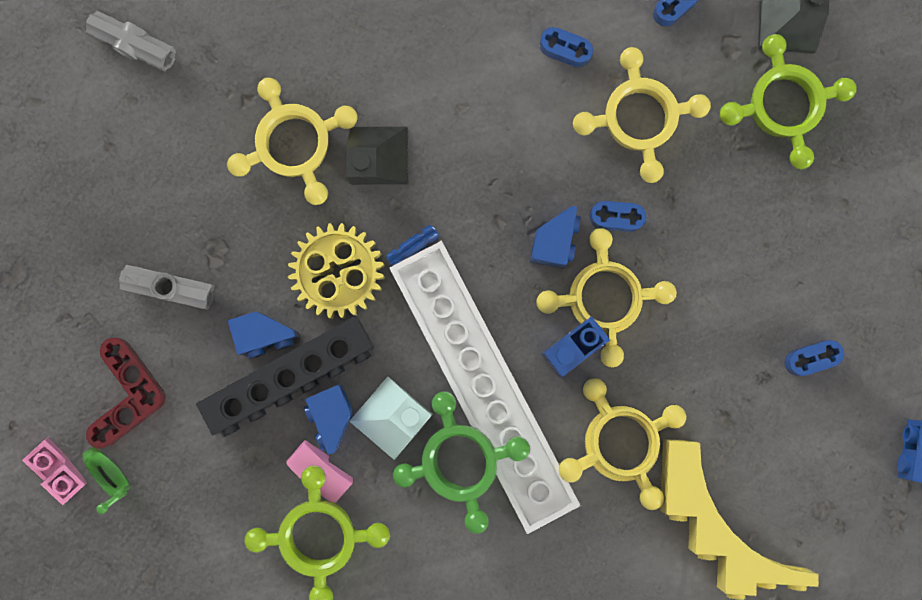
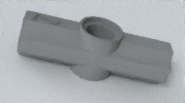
[85,11,176,72]
[119,265,215,310]

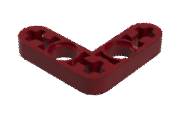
[86,338,166,448]

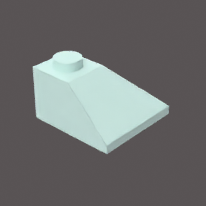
[349,376,432,460]

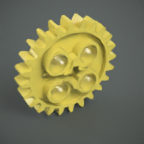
[288,223,385,319]

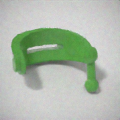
[82,447,131,514]

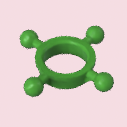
[393,391,530,534]

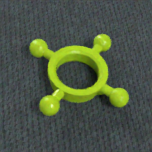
[720,34,857,169]
[244,466,390,600]

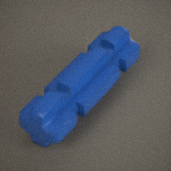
[386,225,439,266]

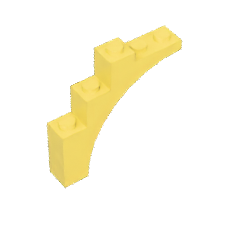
[660,439,818,600]

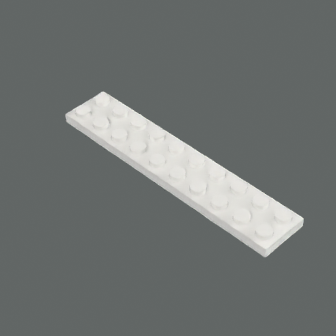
[390,241,581,534]

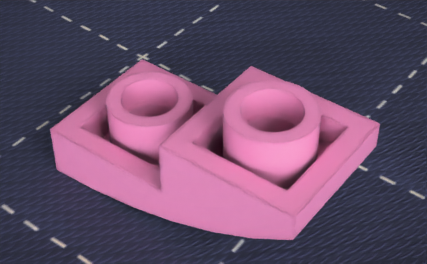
[22,437,86,505]
[286,440,353,503]

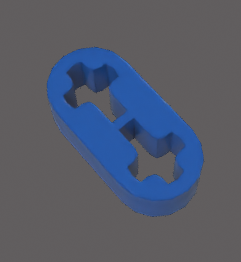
[653,0,699,27]
[539,27,593,67]
[589,201,647,232]
[785,340,844,376]

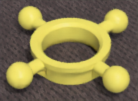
[573,47,711,183]
[227,78,358,205]
[536,228,677,368]
[559,378,686,510]

